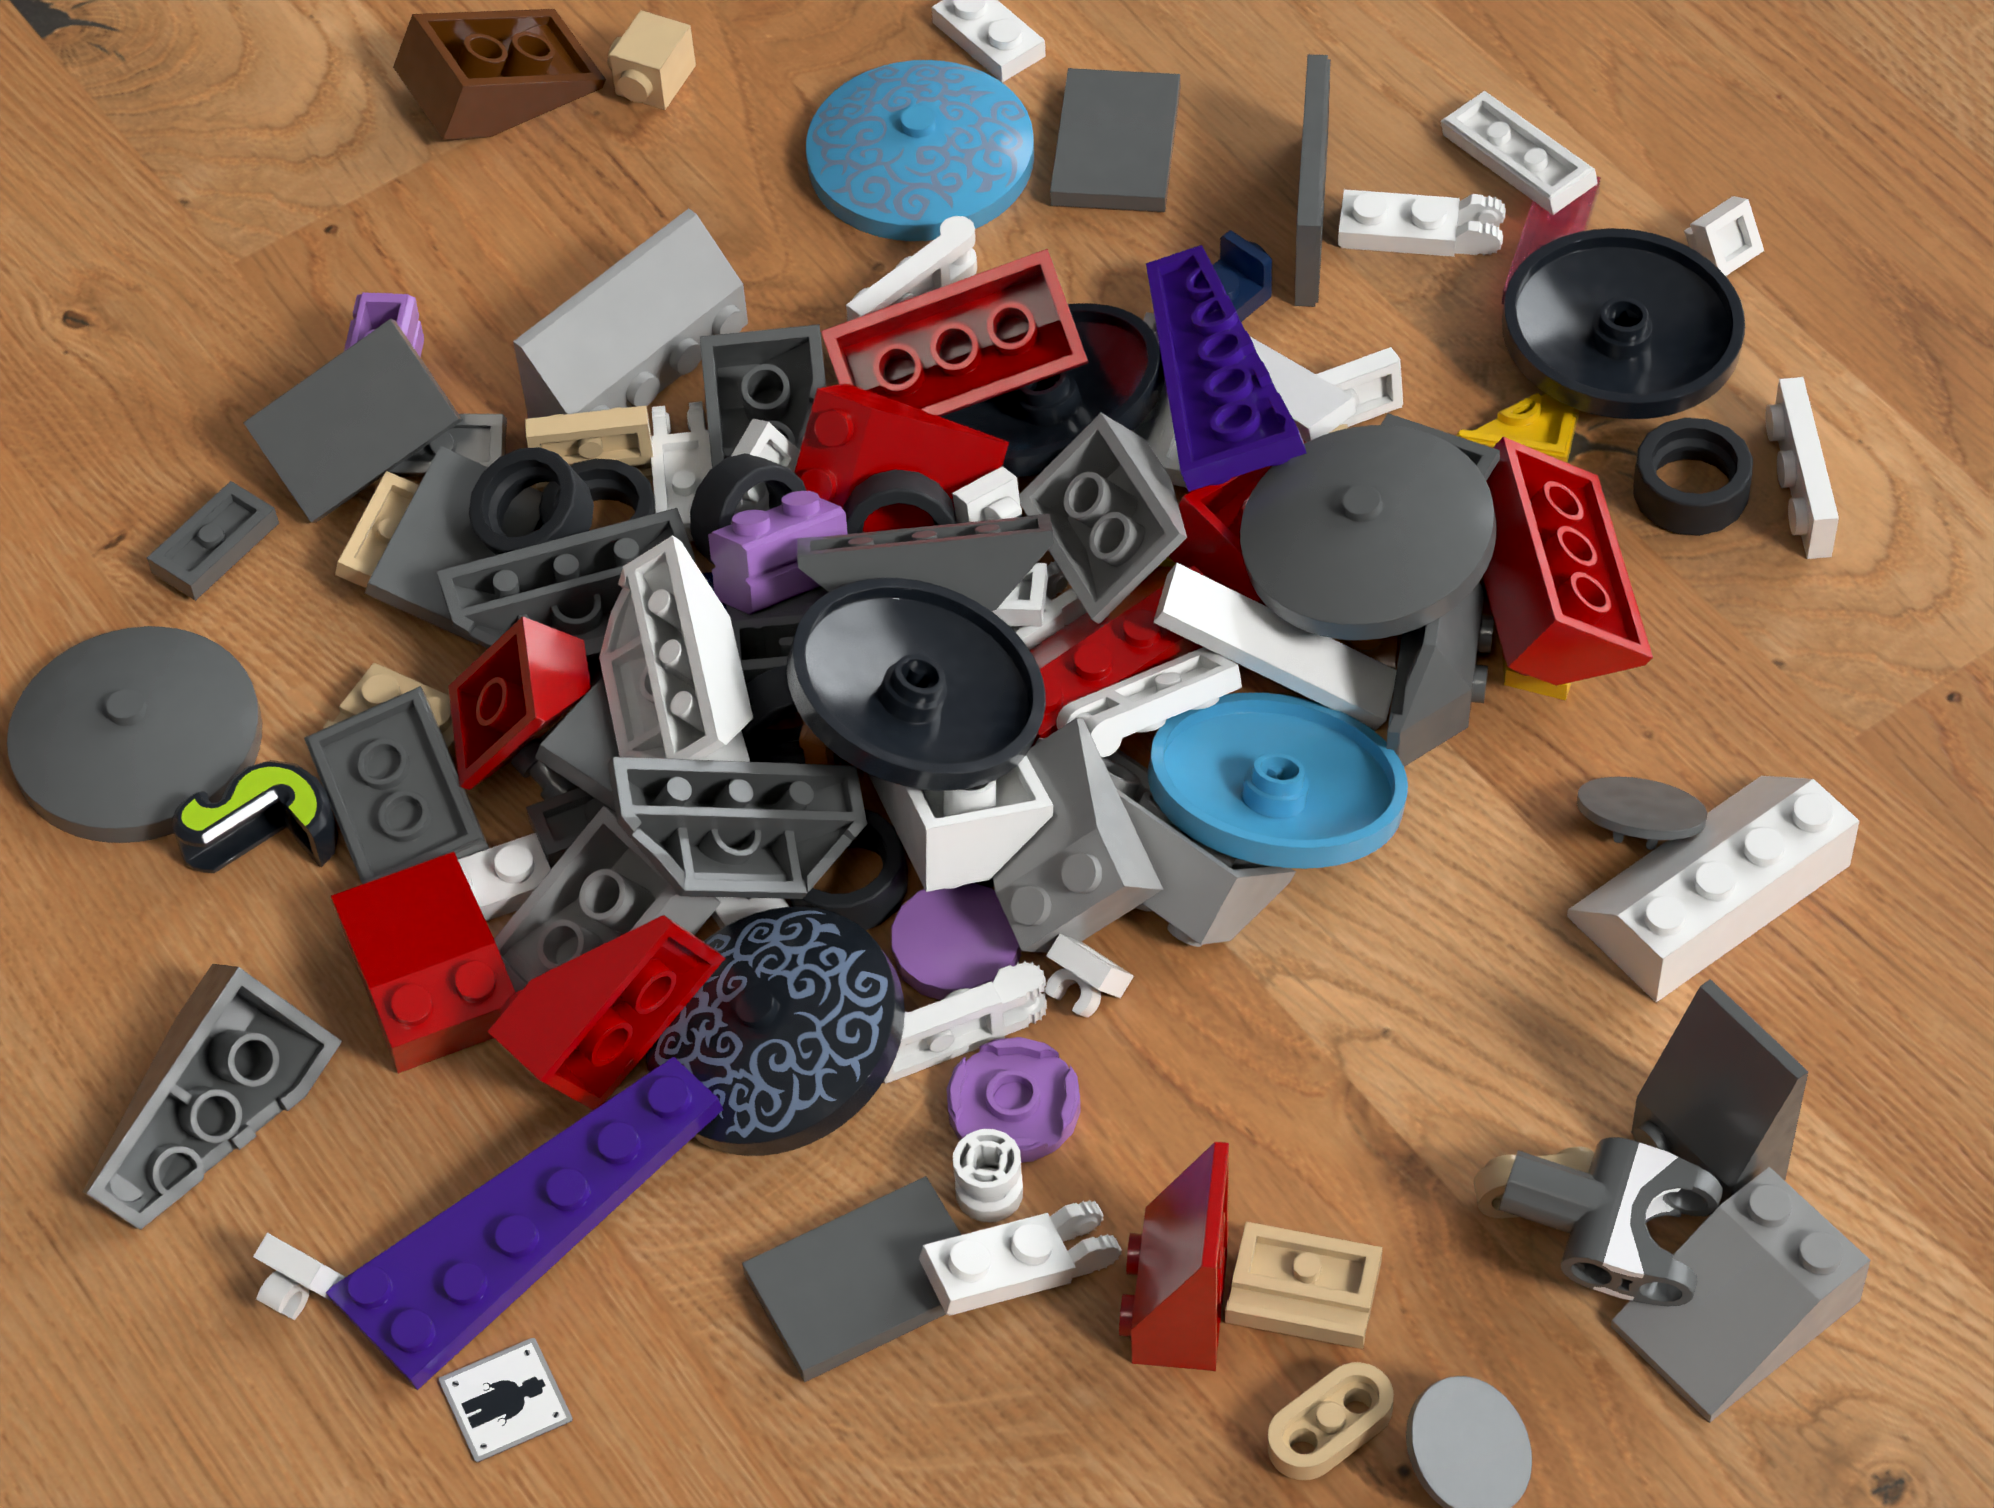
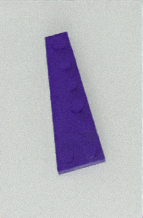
[1146,245,1307,492]
[326,1057,723,1390]

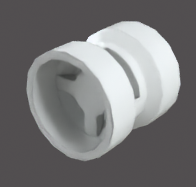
[953,1129,1023,1222]

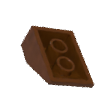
[393,9,606,140]

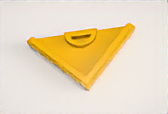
[1457,393,1579,463]

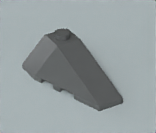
[700,324,826,468]
[83,964,342,1230]

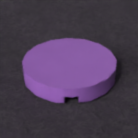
[891,883,1021,1000]
[946,1037,1081,1163]

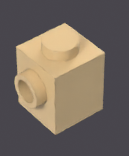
[608,10,696,110]

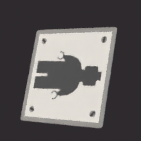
[439,1338,573,1462]

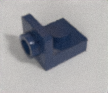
[1213,230,1272,322]

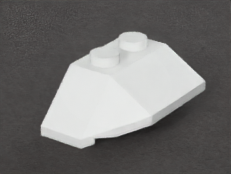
[599,535,753,760]

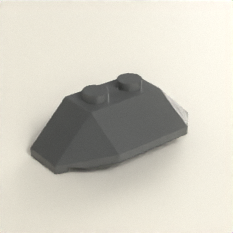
[436,508,695,662]
[797,513,1054,611]
[1386,582,1495,767]
[608,757,867,899]

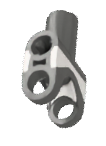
[1499,1137,1722,1307]

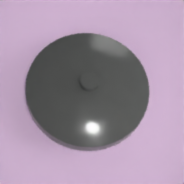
[1240,425,1496,640]
[7,626,263,843]

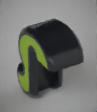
[172,760,339,873]

